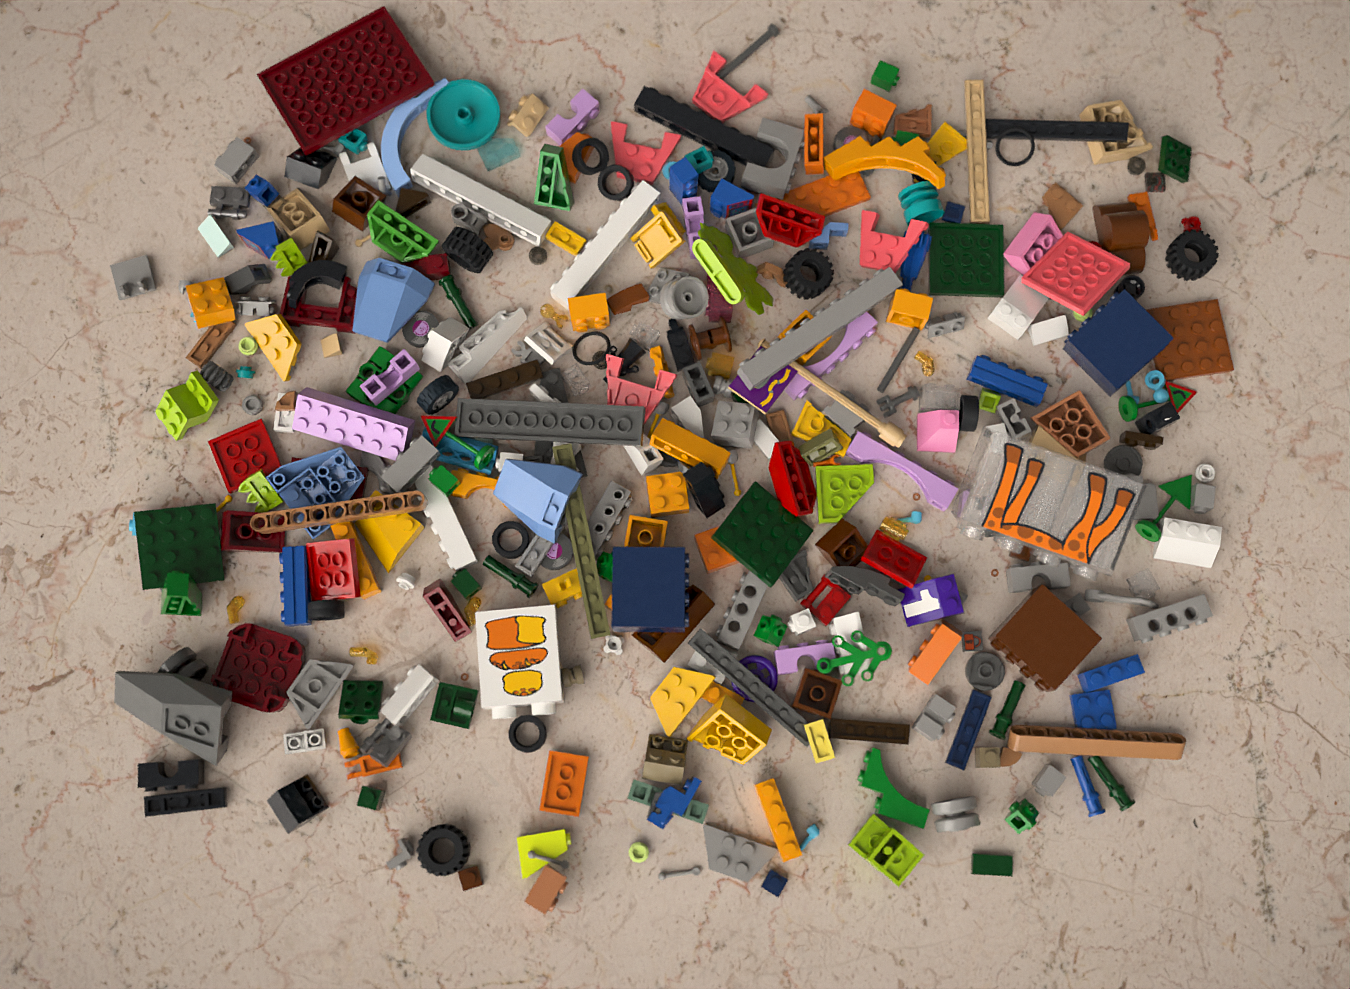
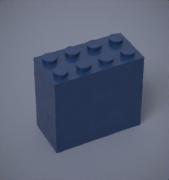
[1063,289,1174,397]
[611,547,689,632]

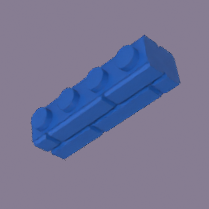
[966,355,1048,407]
[279,546,312,627]

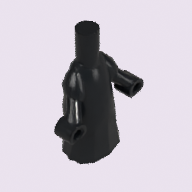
[603,338,646,384]

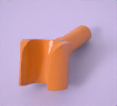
[813,454,841,467]

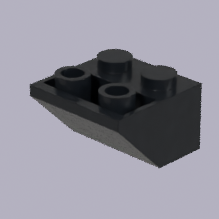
[284,147,337,189]
[267,774,329,834]

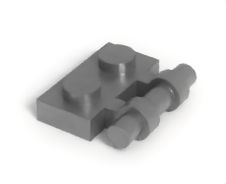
[208,186,250,220]
[360,718,412,768]

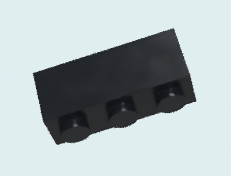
[682,461,725,518]

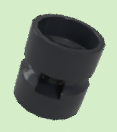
[1113,275,1145,301]

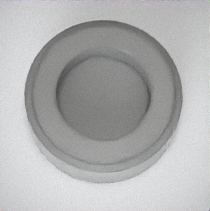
[242,395,263,415]

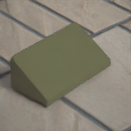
[799,429,843,467]

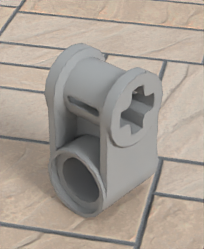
[451,204,488,236]

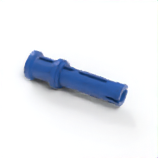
[1070,755,1106,817]

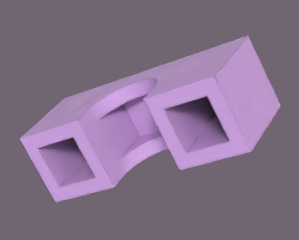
[545,89,599,145]
[682,196,704,259]
[360,349,420,406]
[773,640,836,675]

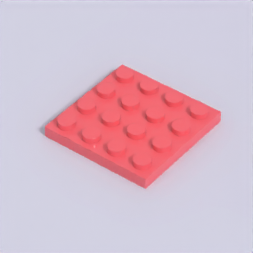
[1022,232,1130,316]

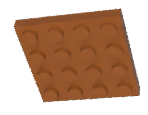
[1145,299,1234,381]

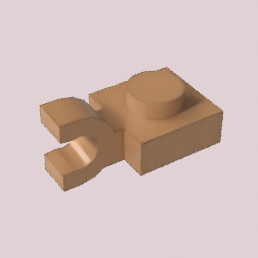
[756,262,787,288]

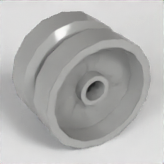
[660,276,709,320]
[931,796,981,832]

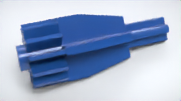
[900,231,932,292]

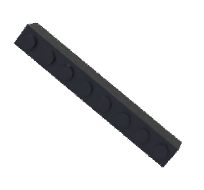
[634,86,775,168]

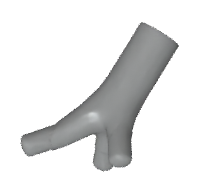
[805,95,828,114]
[378,176,392,205]

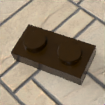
[1119,431,1164,450]

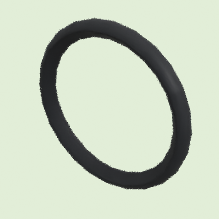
[995,127,1035,166]
[572,332,611,365]

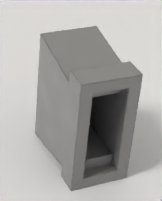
[822,389,871,438]

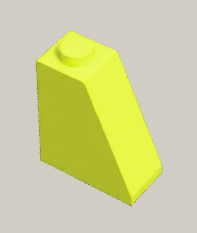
[517,829,572,878]

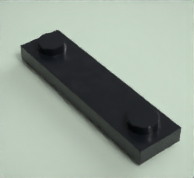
[144,787,227,817]

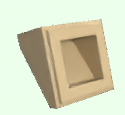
[320,333,343,358]

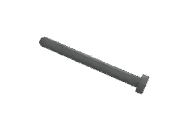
[717,24,779,79]

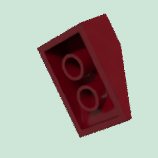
[221,510,285,553]

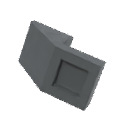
[224,264,272,295]

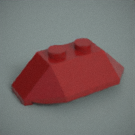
[756,193,825,248]
[768,441,817,516]

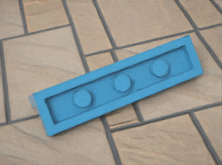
[422,427,499,475]

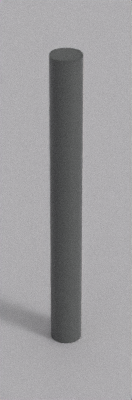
[877,327,920,393]

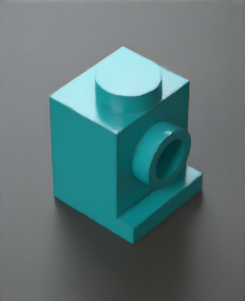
[338,128,368,155]
[684,146,714,174]

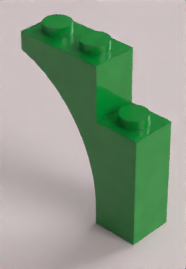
[857,748,930,829]

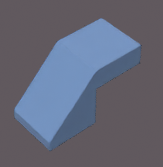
[809,222,848,250]

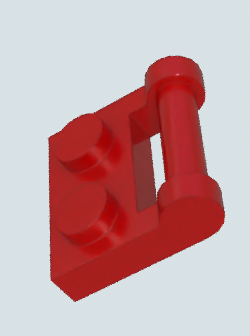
[800,574,851,626]

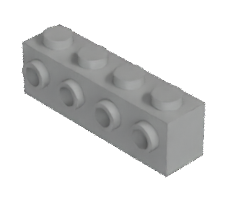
[588,481,633,559]

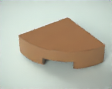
[275,391,297,411]
[1000,747,1022,767]

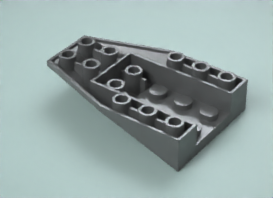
[114,671,232,766]

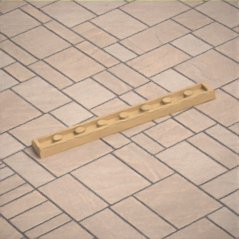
[964,80,990,224]

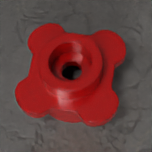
[1181,216,1202,232]

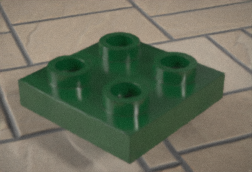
[1158,135,1192,183]
[338,680,384,724]
[430,682,479,729]

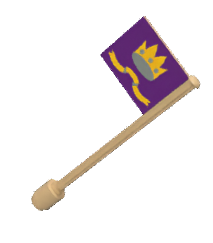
[728,338,907,448]

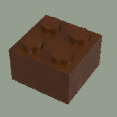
[791,668,842,720]

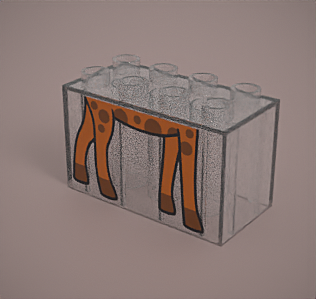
[951,426,1147,581]

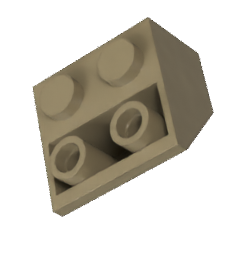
[642,734,688,785]

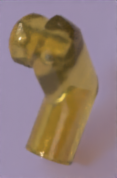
[914,351,935,377]
[226,596,245,624]
[464,597,482,626]
[349,647,378,665]

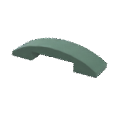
[627,779,709,824]

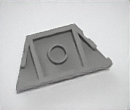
[286,659,353,730]
[703,824,777,883]

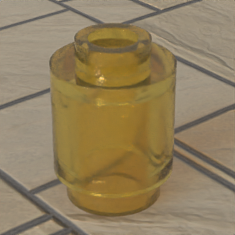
[879,515,909,541]

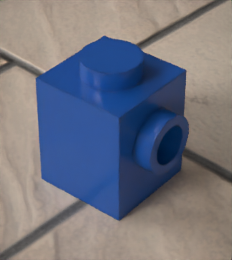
[245,175,279,207]

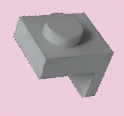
[386,838,414,871]

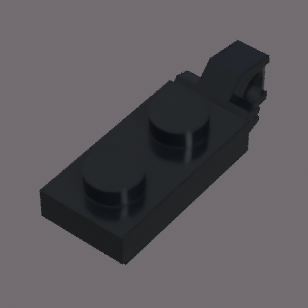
[666,319,695,372]

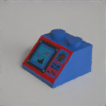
[709,179,754,219]
[236,221,284,259]

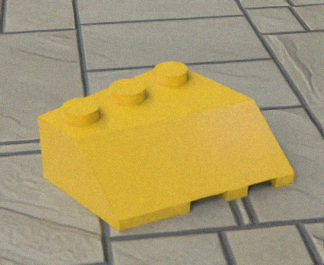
[355,490,425,573]
[686,694,772,764]

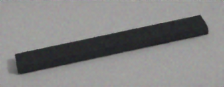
[985,119,1129,143]

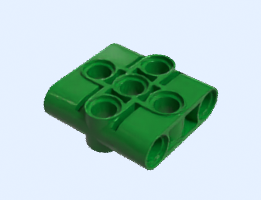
[345,346,423,414]

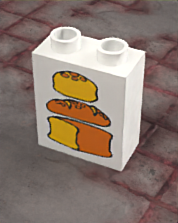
[475,605,564,719]

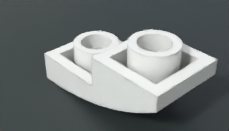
[753,419,779,460]
[283,729,326,755]

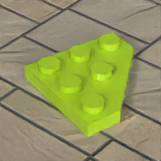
[815,464,874,524]

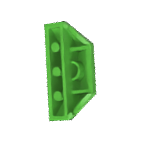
[367,200,439,263]

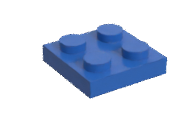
[1069,690,1117,730]

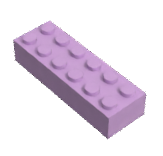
[292,387,415,461]

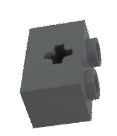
[682,362,715,407]

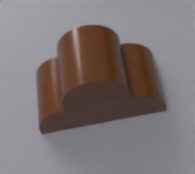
[1092,201,1150,275]

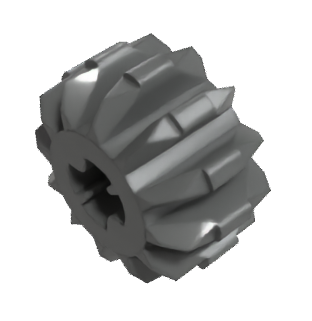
[200,361,234,392]

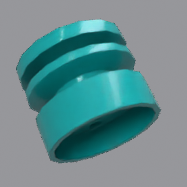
[898,181,945,226]

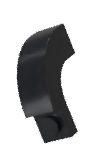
[287,260,347,309]

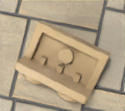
[507,93,549,137]

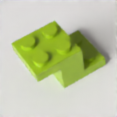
[155,370,219,441]
[848,814,924,887]

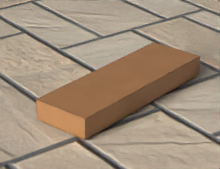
[186,321,237,369]

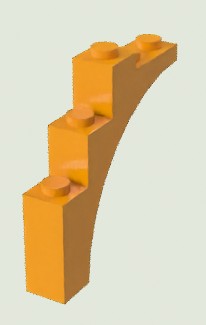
[823,136,946,189]

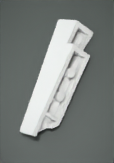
[447,307,527,384]

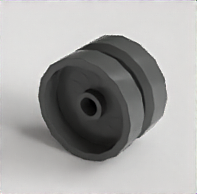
[157,647,209,681]

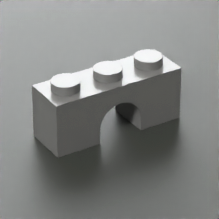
[1006,560,1071,593]

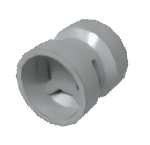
[712,375,734,398]

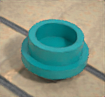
[236,366,255,379]

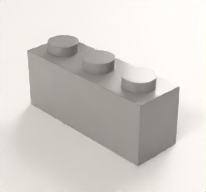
[381,435,441,493]

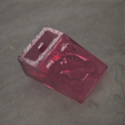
[705,274,733,323]

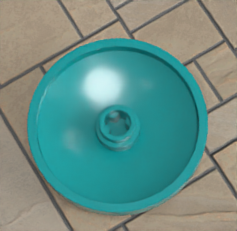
[426,79,501,151]

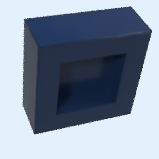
[942,201,965,223]
[760,869,788,897]

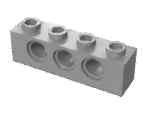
[715,571,767,651]
[1126,594,1213,643]

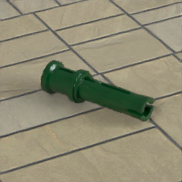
[438,275,478,330]
[483,555,539,598]
[989,680,1026,740]
[1087,756,1136,812]

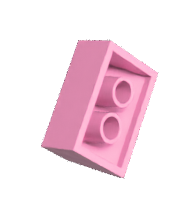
[1003,213,1063,275]

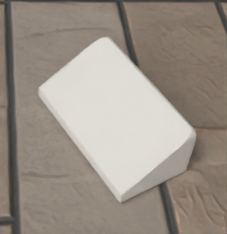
[1028,315,1069,346]

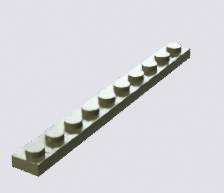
[552,443,611,639]

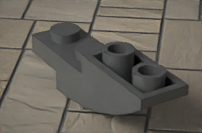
[825,566,905,606]

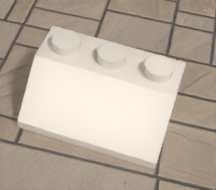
[1153,517,1222,568]
[829,612,870,677]
[380,664,440,727]

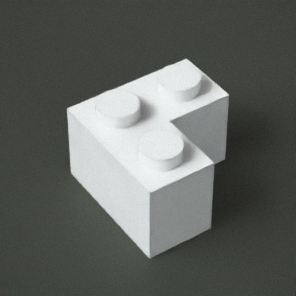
[421,317,469,372]

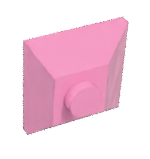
[917,410,959,453]

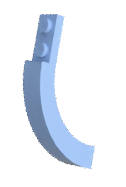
[381,78,449,197]

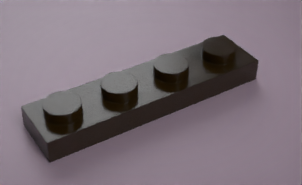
[466,359,544,399]
[829,718,910,745]

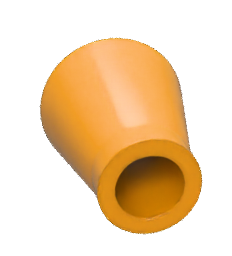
[338,728,360,759]

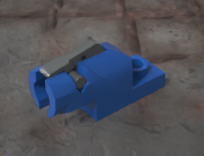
[647,777,702,830]

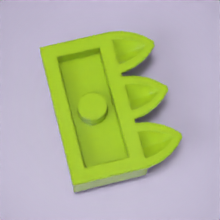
[270,237,307,276]
[238,469,284,513]

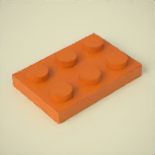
[539,750,589,817]

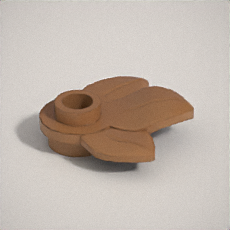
[483,224,514,251]

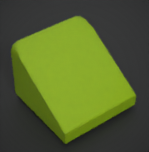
[979,388,1001,414]

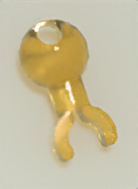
[540,304,568,329]

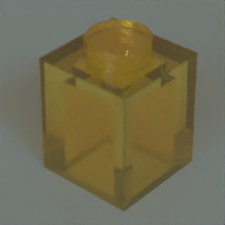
[705,352,735,379]

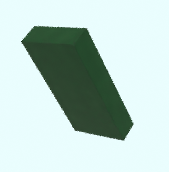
[971,854,1013,877]

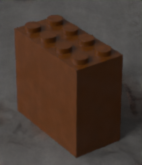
[988,584,1103,692]

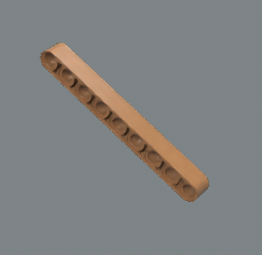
[250,491,428,534]
[1007,725,1186,760]

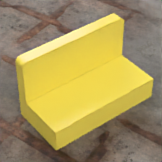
[804,719,835,764]

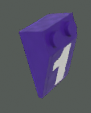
[898,574,964,627]

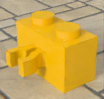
[542,568,582,609]

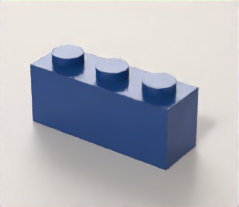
[669,157,698,205]
[1077,654,1145,693]

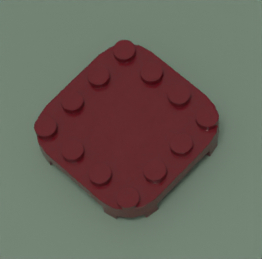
[211,623,305,713]

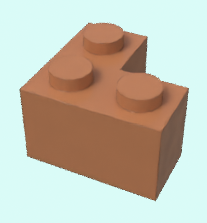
[524,864,568,914]

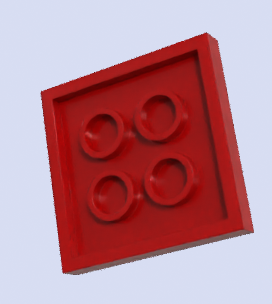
[208,418,282,494]
[306,538,361,601]

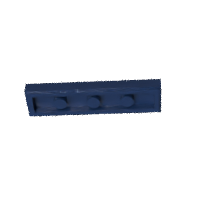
[945,689,992,771]

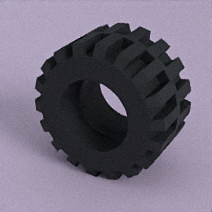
[442,226,493,274]
[1165,229,1219,281]
[783,248,834,300]
[416,824,470,876]

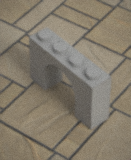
[741,118,805,200]

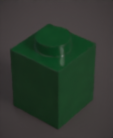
[450,569,482,601]
[356,786,386,811]

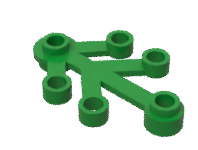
[817,630,892,686]

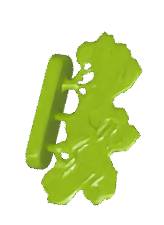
[692,223,773,315]

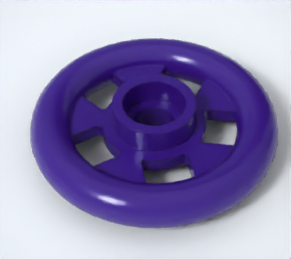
[731,655,778,702]

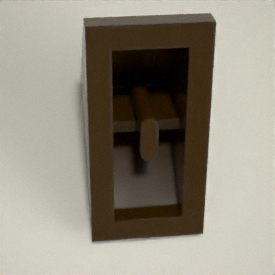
[395,188,432,218]
[308,231,340,263]

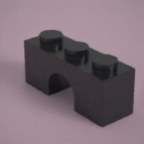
[138,759,204,792]

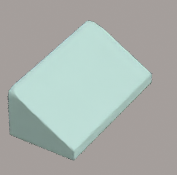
[198,215,234,258]

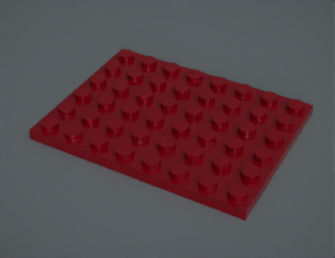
[257,6,435,156]

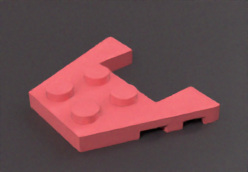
[692,51,768,123]
[611,121,681,185]
[860,210,929,273]
[606,354,677,424]

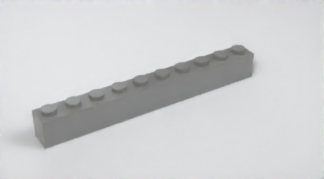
[737,267,903,390]

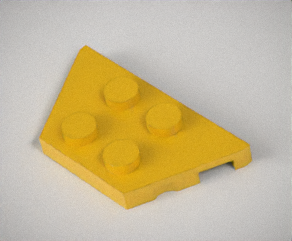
[244,314,302,382]
[650,667,716,737]

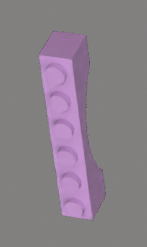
[784,312,878,401]
[845,431,958,512]

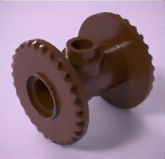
[688,316,732,361]

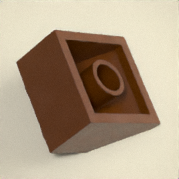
[332,176,386,232]
[815,518,868,567]

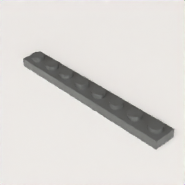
[688,628,810,747]

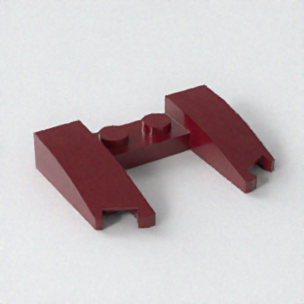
[279,276,357,334]

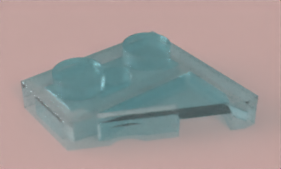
[476,138,521,171]

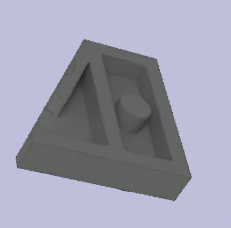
[779,550,813,602]

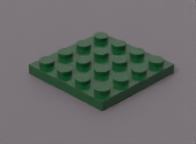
[929,222,1004,298]
[711,481,814,588]
[134,503,224,590]

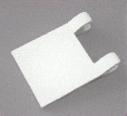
[339,142,391,190]

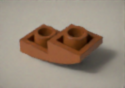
[607,283,650,315]

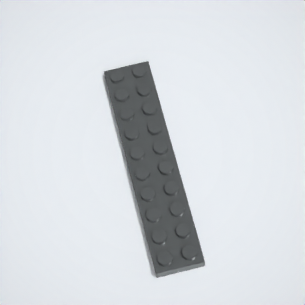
[454,398,646,446]

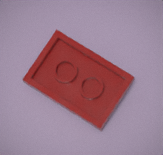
[860,530,927,589]

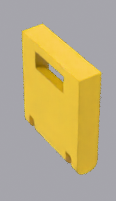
[631,211,686,269]

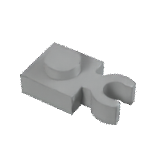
[511,341,546,366]

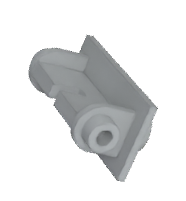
[234,296,276,316]
[925,312,965,338]

